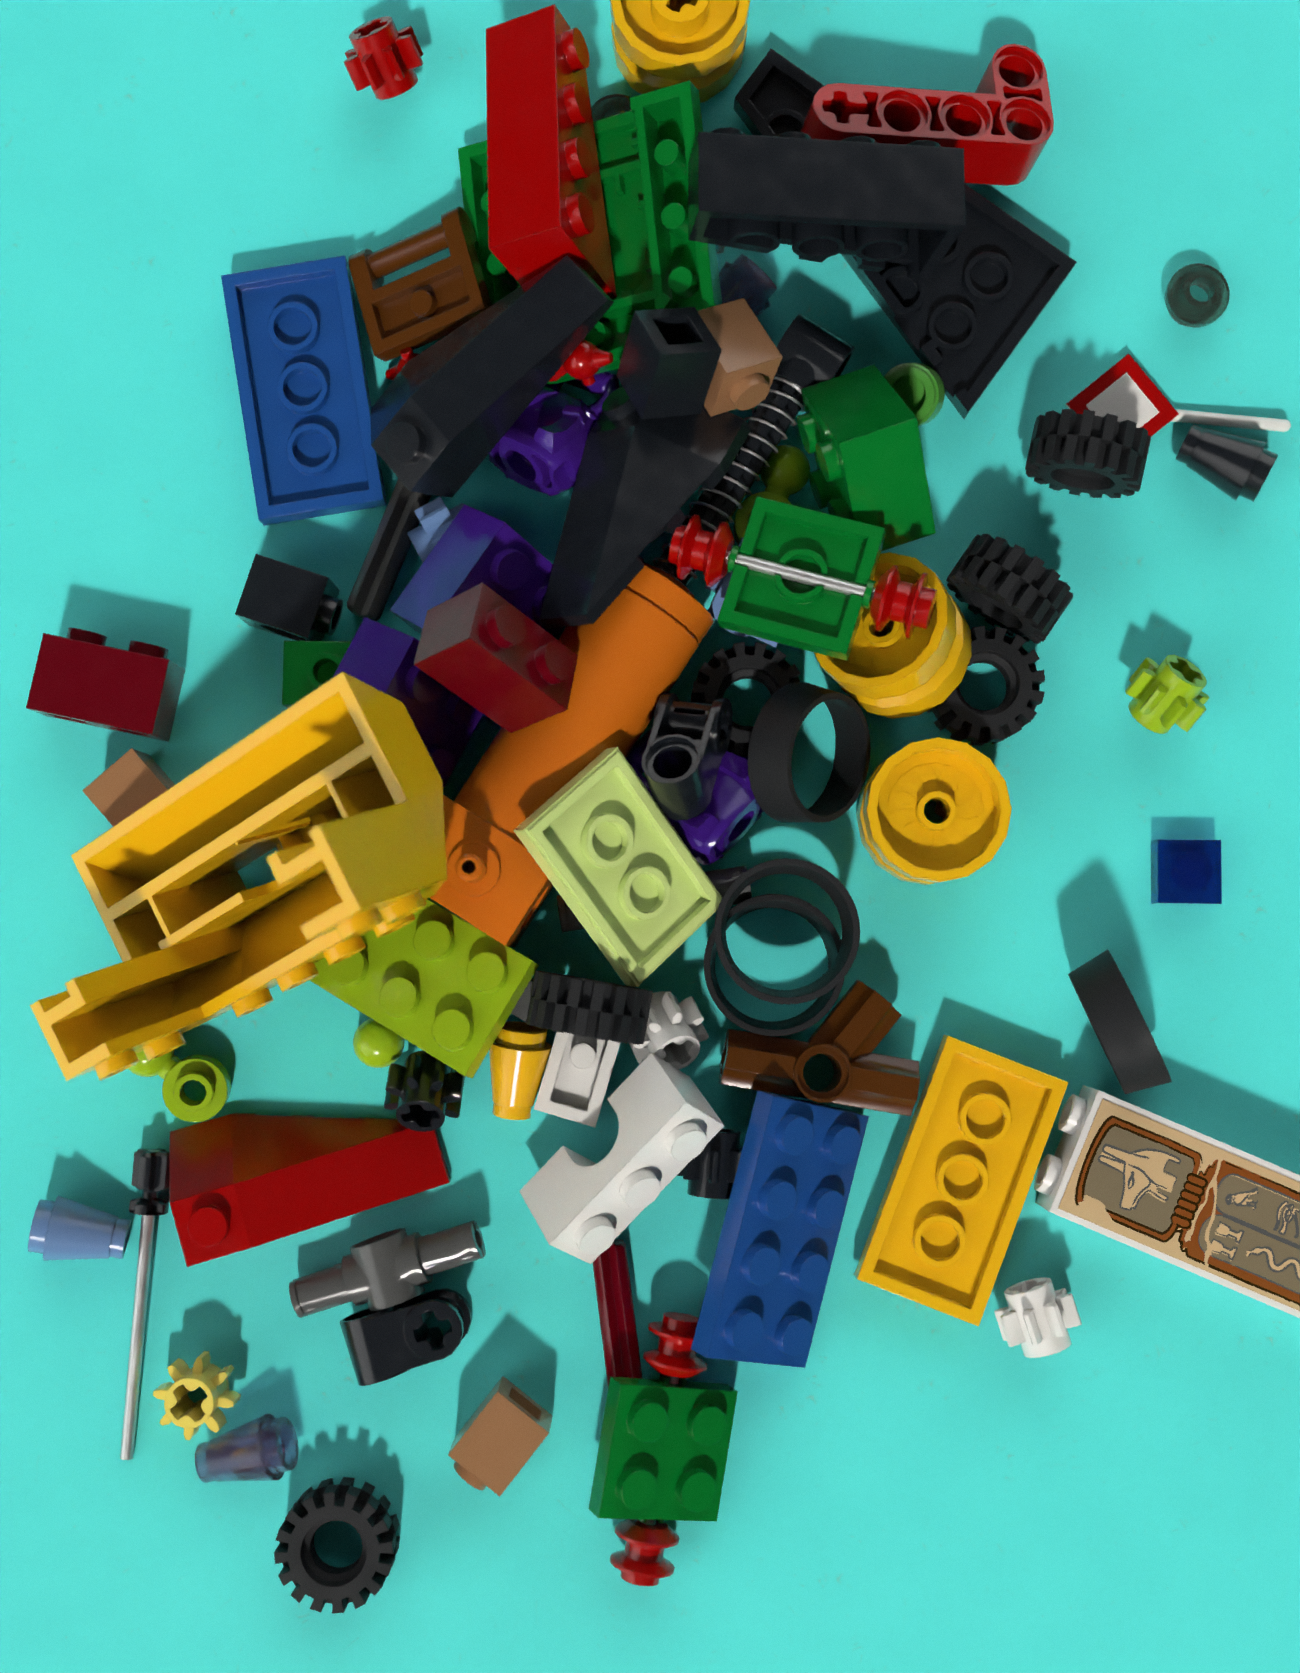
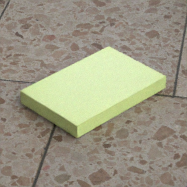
[513,747,722,987]

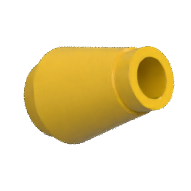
[489,1021,552,1120]

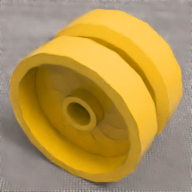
[610,0,750,103]
[814,552,972,719]
[856,737,1012,885]

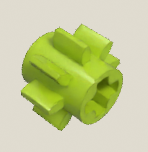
[1125,655,1209,734]

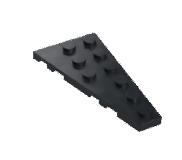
[734,49,1077,419]

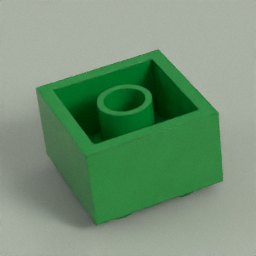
[797,365,936,551]

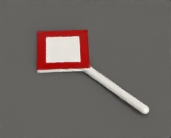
[1066,353,1291,437]

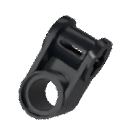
[642,692,733,821]
[340,1288,472,1386]

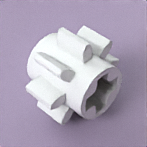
[629,991,709,1070]
[994,1277,1082,1358]

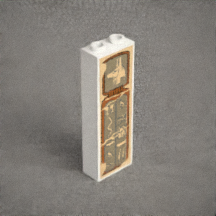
[1034,1085,1300,1318]

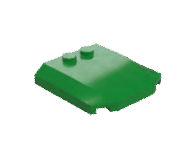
[458,80,722,385]

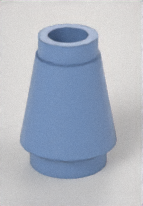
[28,1196,131,1261]

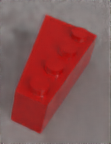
[486,4,617,299]

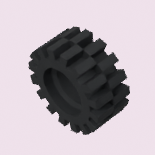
[1025,409,1151,498]
[946,534,1073,643]
[927,626,1045,746]
[691,642,800,757]
[526,971,653,1045]
[274,1477,400,1614]

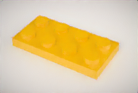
[854,1034,1069,1327]

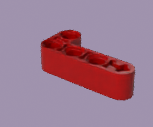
[801,44,1054,186]

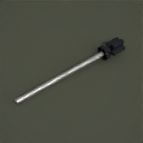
[120,1148,170,1460]

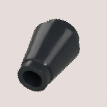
[1176,424,1278,502]

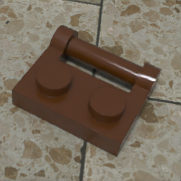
[348,206,492,362]

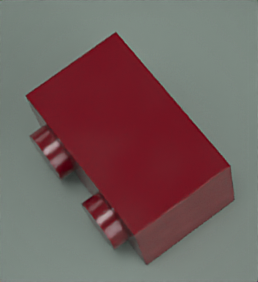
[413,583,578,733]
[26,628,185,742]

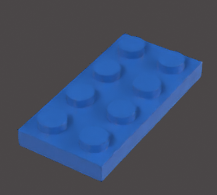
[221,256,387,526]
[691,1090,869,1368]

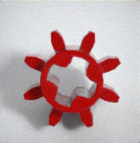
[344,16,424,100]

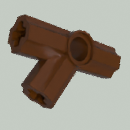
[718,980,920,1116]

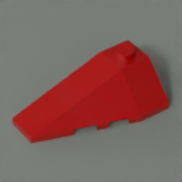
[169,1113,451,1267]

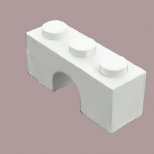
[519,1053,725,1264]

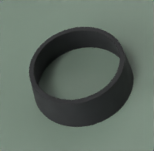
[748,682,871,822]
[714,859,860,1004]
[704,894,844,1036]
[1068,949,1172,1094]

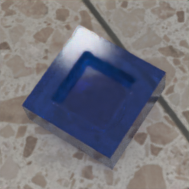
[1151,840,1222,904]

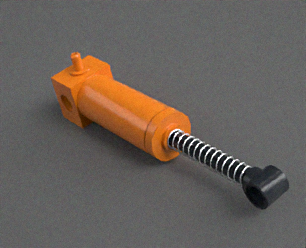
[430,313,855,947]

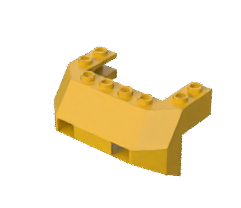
[30,671,447,1081]

